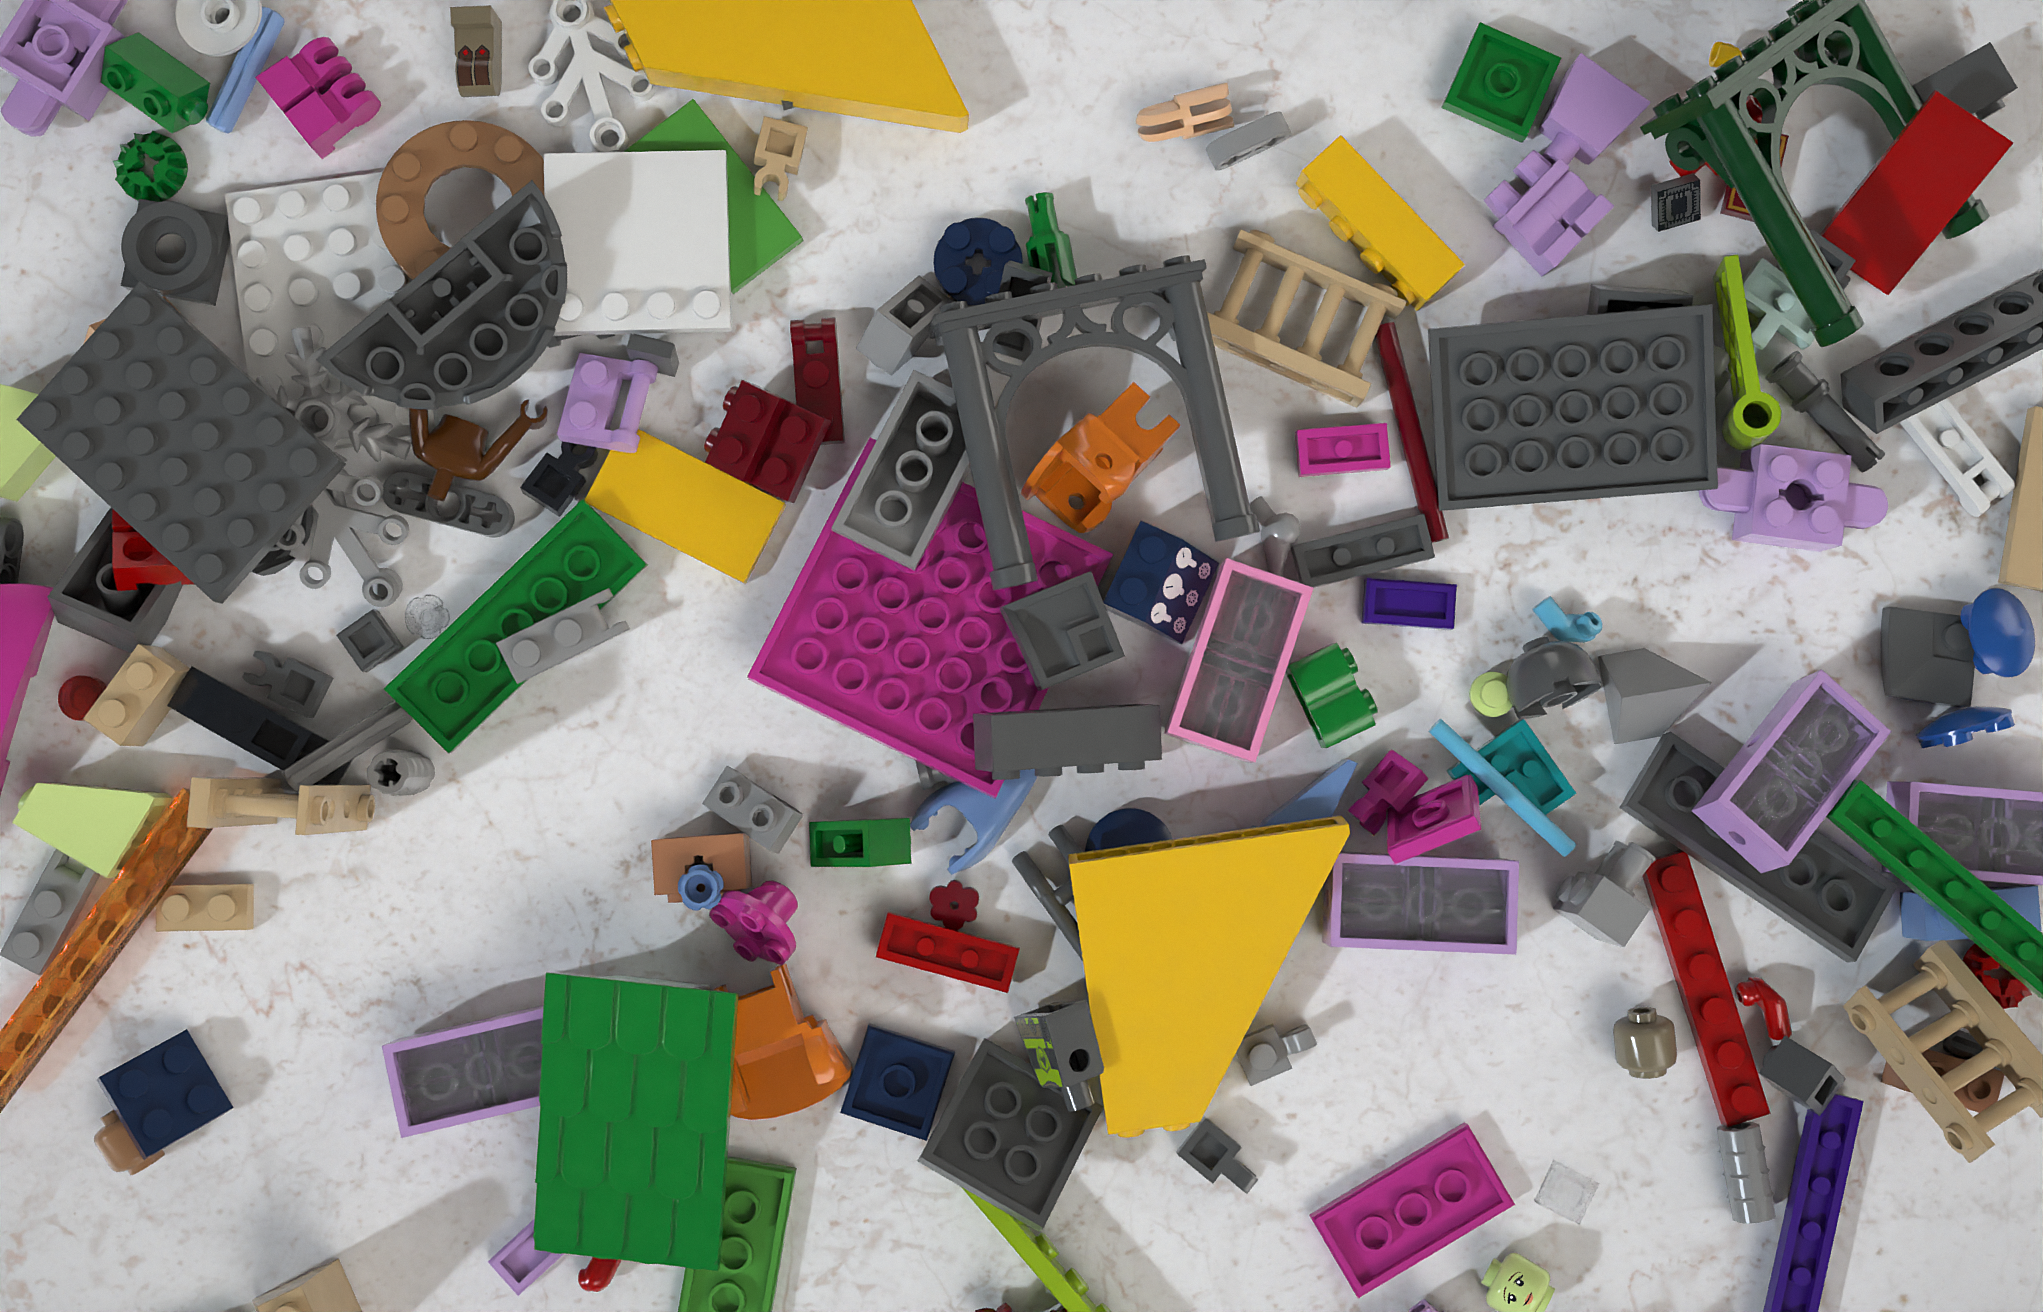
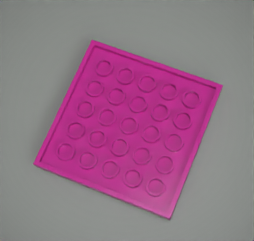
[747,437,1113,799]

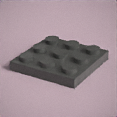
[917,1038,1104,1232]

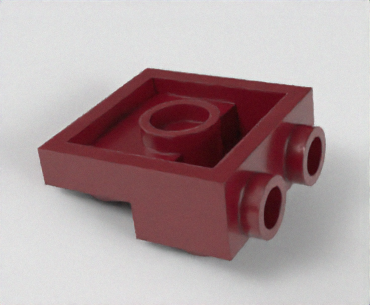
[704,380,831,503]

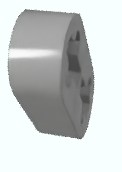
[1206,112,1291,170]

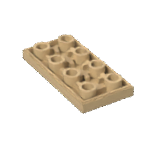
[1998,406,2043,592]

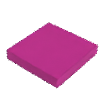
[1387,775,1481,864]

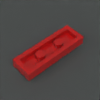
[876,912,1020,993]

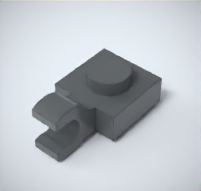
[1176,1116,1258,1194]

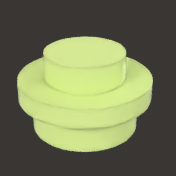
[1469,672,1512,717]

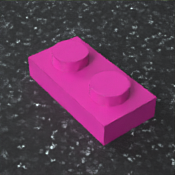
[1295,423,1391,477]

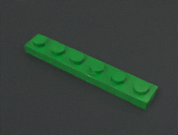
[1826,780,2043,999]

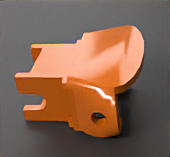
[1021,382,1181,533]
[714,963,853,1120]

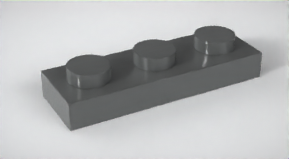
[1291,514,1435,588]

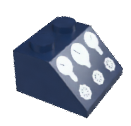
[1103,520,1219,645]

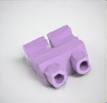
[1484,150,1614,276]

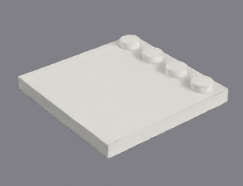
[544,150,732,336]

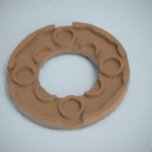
[376,120,545,280]

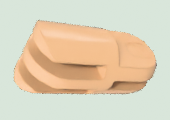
[1136,83,1234,142]

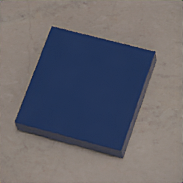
[840,1023,955,1141]

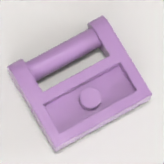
[557,353,658,453]

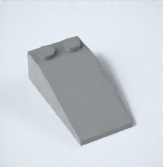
[831,370,971,571]

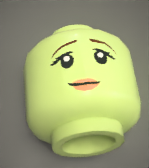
[1481,1253,1555,1312]

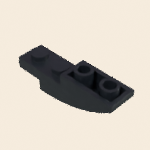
[167,666,354,785]

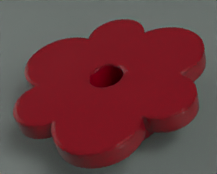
[929,880,980,930]

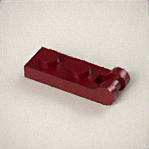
[790,317,845,445]

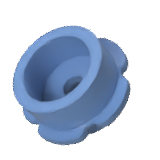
[678,865,724,911]

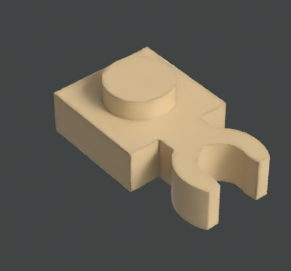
[754,116,808,201]

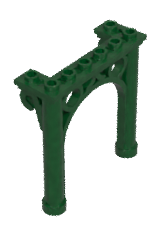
[1640,0,1990,347]

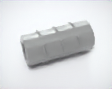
[367,750,435,796]
[1717,1122,1776,1224]

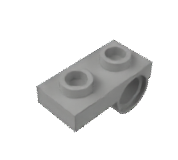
[702,766,803,854]

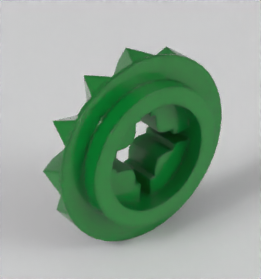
[112,131,188,202]

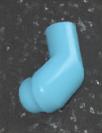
[1532,596,1603,643]

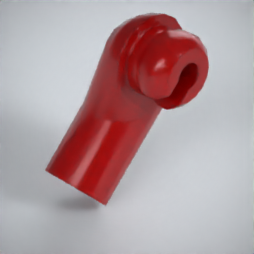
[1735,977,1792,1040]
[578,1257,621,1292]

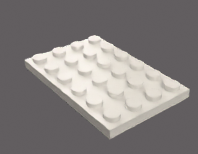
[225,172,439,449]

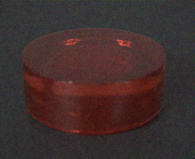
[58,675,107,721]

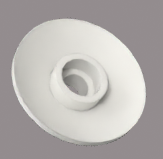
[175,0,262,56]

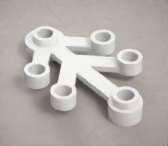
[528,0,656,152]

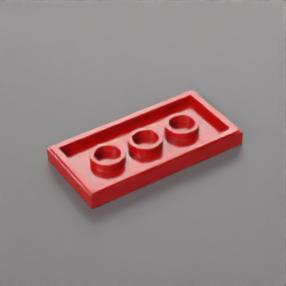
[1820,90,2014,295]

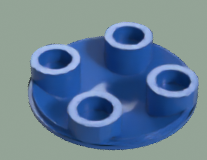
[1960,588,2035,677]
[1916,706,2015,748]

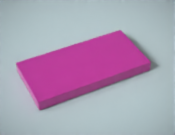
[1309,1122,1515,1298]

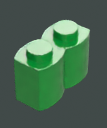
[1285,643,1378,748]

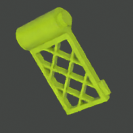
[1713,254,1782,450]

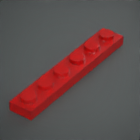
[1642,850,1771,1127]

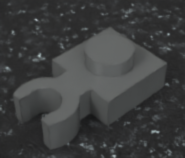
[242,651,334,718]

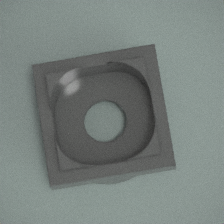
[121,199,230,306]

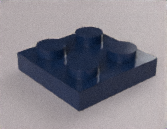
[97,1029,234,1160]

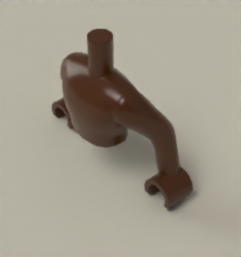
[409,400,548,501]

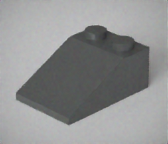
[48,508,183,653]

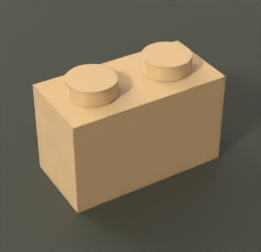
[83,644,190,747]

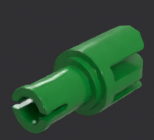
[1025,192,1077,289]

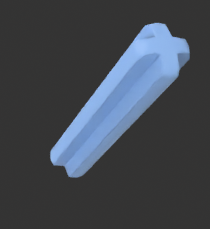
[206,7,285,133]

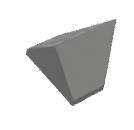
[1598,648,1712,744]

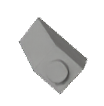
[856,275,954,376]

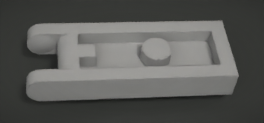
[496,588,630,684]
[0,849,100,975]

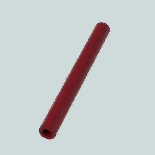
[1375,322,1449,543]

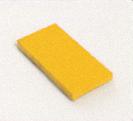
[585,429,786,584]

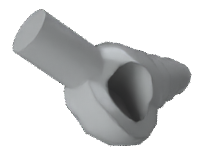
[1250,496,1300,577]

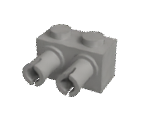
[1553,841,1656,947]

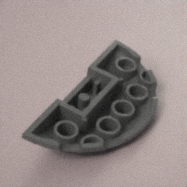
[316,180,567,410]

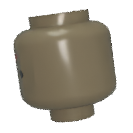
[1613,1007,1677,1079]

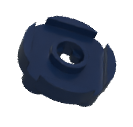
[933,218,1023,307]

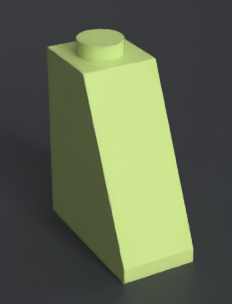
[0,384,56,502]
[12,783,174,878]

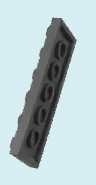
[1619,731,1898,963]

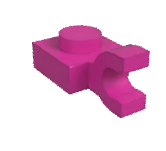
[1347,749,1428,836]

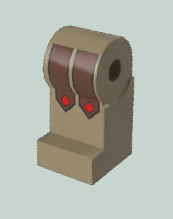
[450,5,502,97]

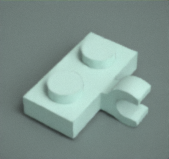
[1743,258,1815,353]

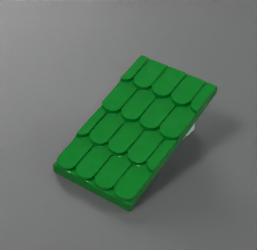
[533,972,739,1271]

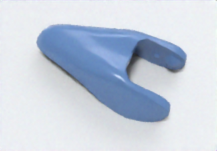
[910,769,1037,875]

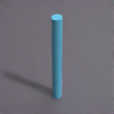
[1428,719,1576,857]

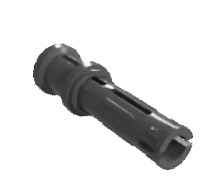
[1765,351,1885,473]

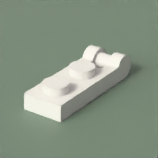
[1900,398,2015,517]

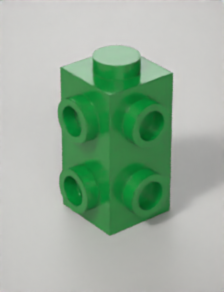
[100,32,210,134]

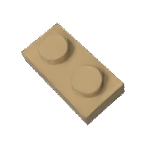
[156,884,254,932]

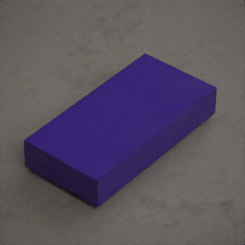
[1362,578,1457,630]

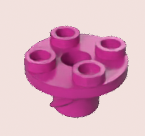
[709,880,798,965]

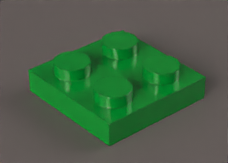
[1441,22,1561,143]

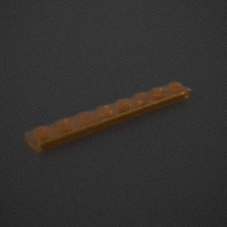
[0,788,213,1113]

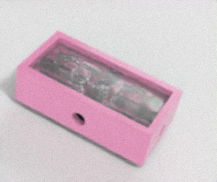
[1164,558,1314,763]

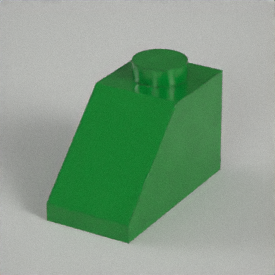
[809,818,912,867]

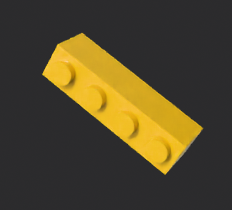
[1296,135,1465,311]

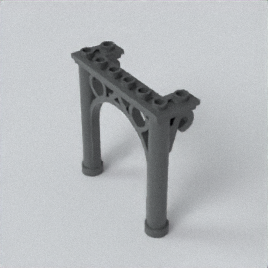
[928,255,1260,591]

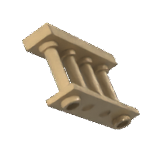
[1207,229,1407,408]
[187,777,375,835]
[1843,940,2043,1163]

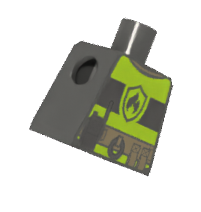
[1014,1000,1104,1112]

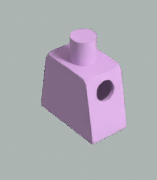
[1539,53,1651,165]

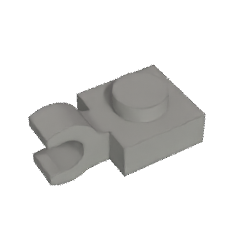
[1236,1024,1317,1086]

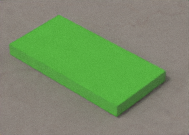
[624,99,804,295]
[678,1156,797,1312]

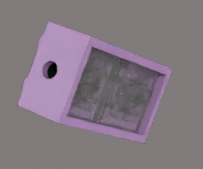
[1692,669,1892,873]
[1882,781,2043,885]
[1322,852,1519,955]
[382,1005,544,1138]

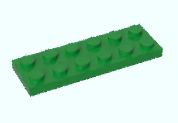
[384,499,648,754]

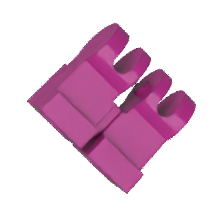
[255,37,381,159]

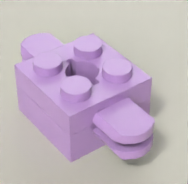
[0,0,128,137]
[1699,444,1888,552]

